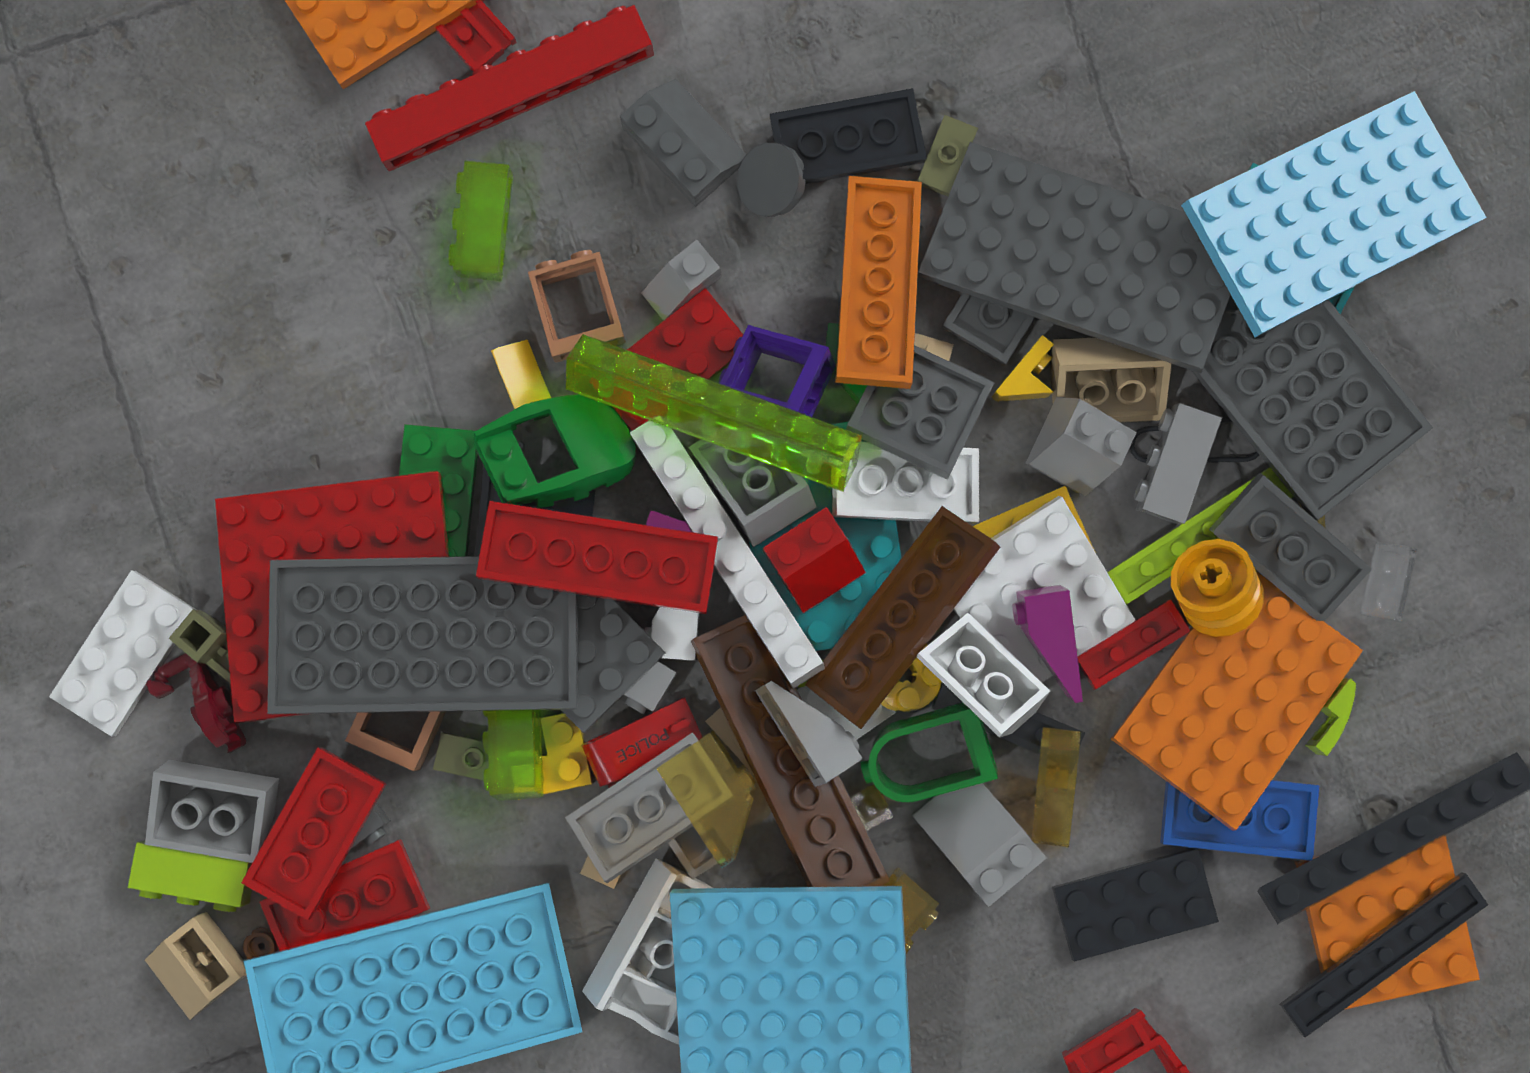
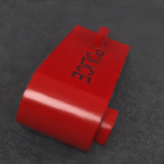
[581,697,703,788]

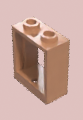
[528,250,626,363]
[345,711,446,771]

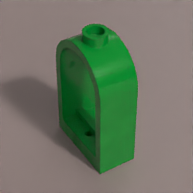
[861,702,998,803]

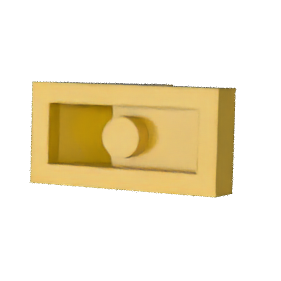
[991,335,1054,402]

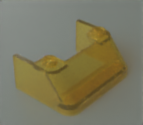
[656,731,756,868]

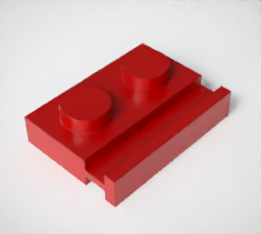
[435,0,517,71]

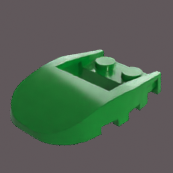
[473,394,636,508]

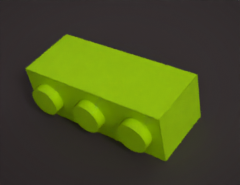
[128,841,252,912]

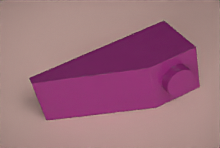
[1012,585,1083,703]

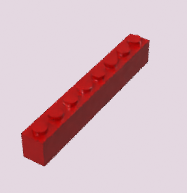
[365,5,654,172]

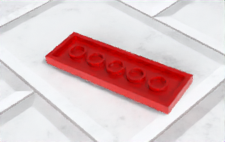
[476,501,718,614]

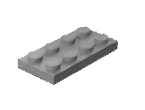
[565,733,735,883]

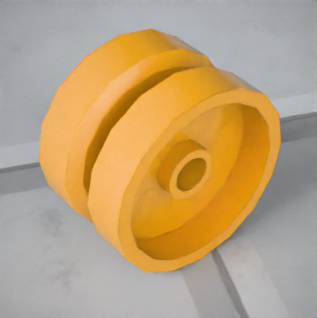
[1171,539,1264,637]

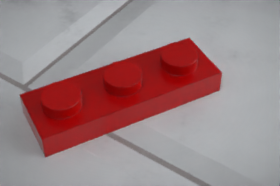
[1077,599,1190,690]

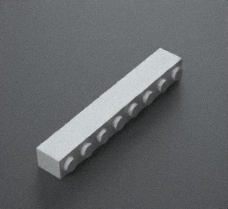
[630,413,825,689]

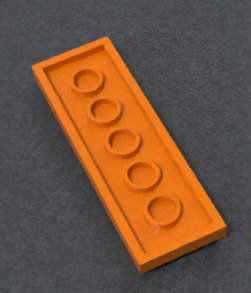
[835,176,922,389]

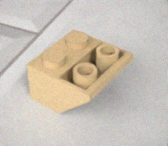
[145,912,247,1020]

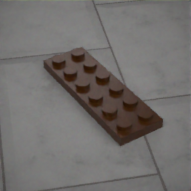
[805,506,1001,729]

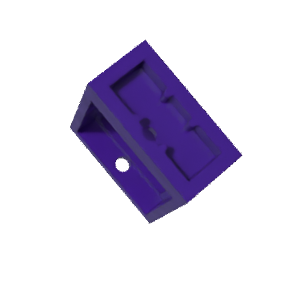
[718,325,836,429]

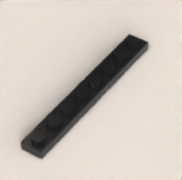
[1257,752,1530,924]

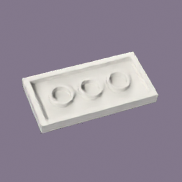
[832,440,979,524]
[49,570,197,737]

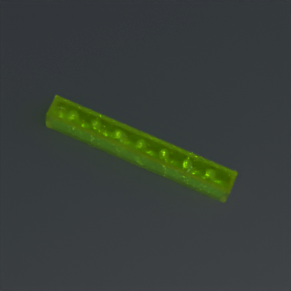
[566,334,863,492]

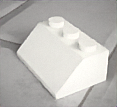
[917,613,1050,737]

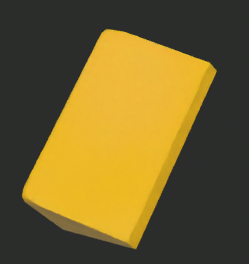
[491,340,551,409]

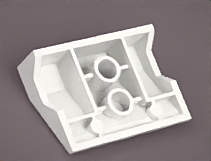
[582,858,713,1045]

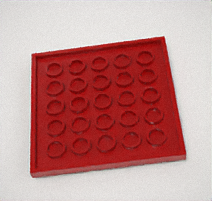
[215,471,449,723]

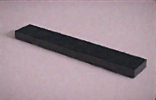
[1279,872,1489,1037]

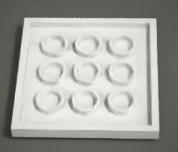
[953,496,1136,682]

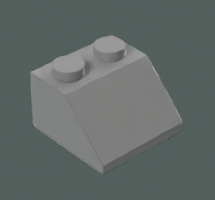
[1025,397,1137,496]

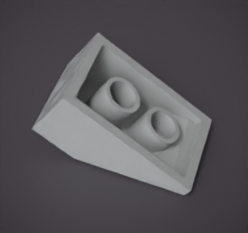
[689,411,816,547]
[912,768,1047,907]

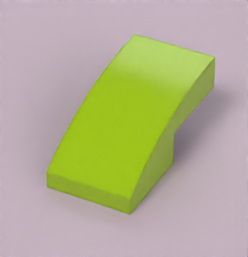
[1305,678,1356,756]

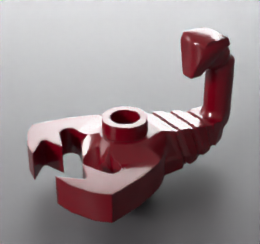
[146,653,246,753]

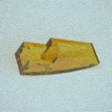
[1032,727,1081,847]

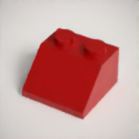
[763,507,866,613]

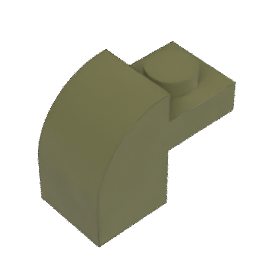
[168,609,231,684]

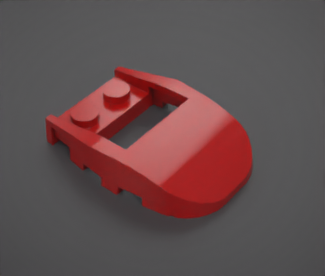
[1061,1008,1190,1073]

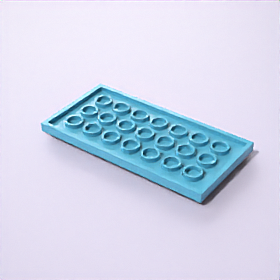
[1181,91,1486,337]
[244,883,583,1073]

